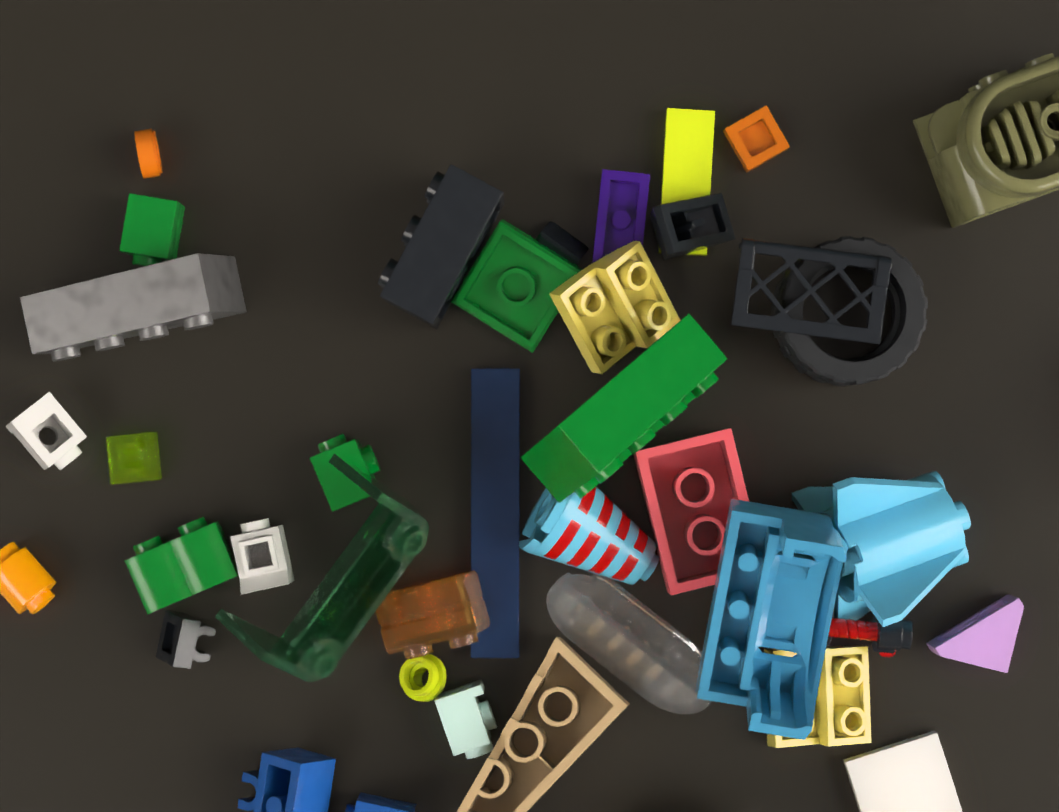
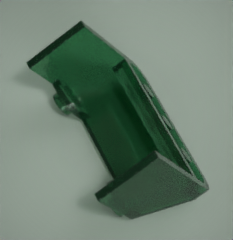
[215,454,429,682]

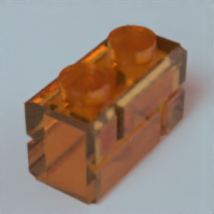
[373,570,490,659]

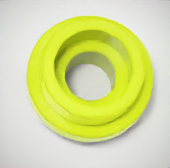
[399,653,447,702]

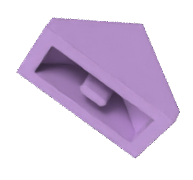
[926,594,1024,673]

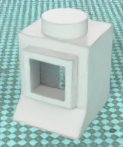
[230,518,295,595]

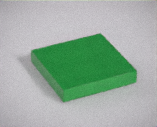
[451,219,583,353]

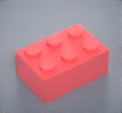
[634,428,749,595]

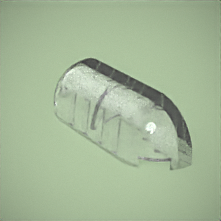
[546,573,711,714]

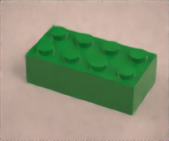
[520,314,728,503]

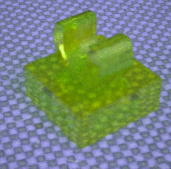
[106,432,162,485]

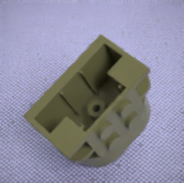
[913,53,1059,228]

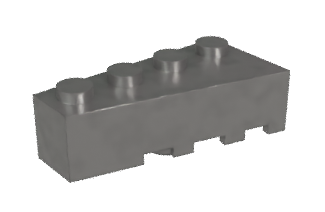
[20,253,247,361]

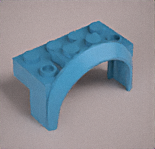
[696,499,848,740]

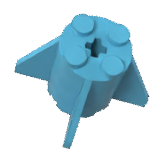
[792,471,971,627]

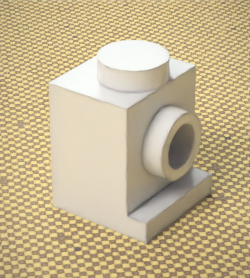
[6,392,87,470]

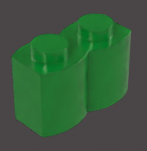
[125,517,239,614]

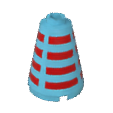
[519,487,659,585]

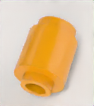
[0,542,56,615]

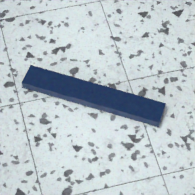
[471,369,520,658]

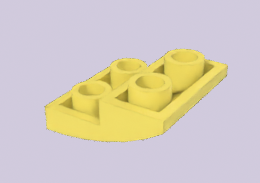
[549,241,681,374]
[764,645,871,748]

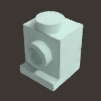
[434,679,497,759]

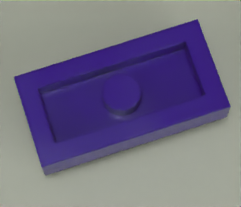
[592,169,650,263]

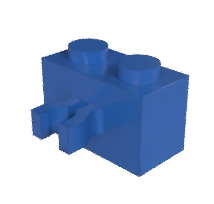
[237,747,336,812]

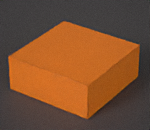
[723,105,790,173]

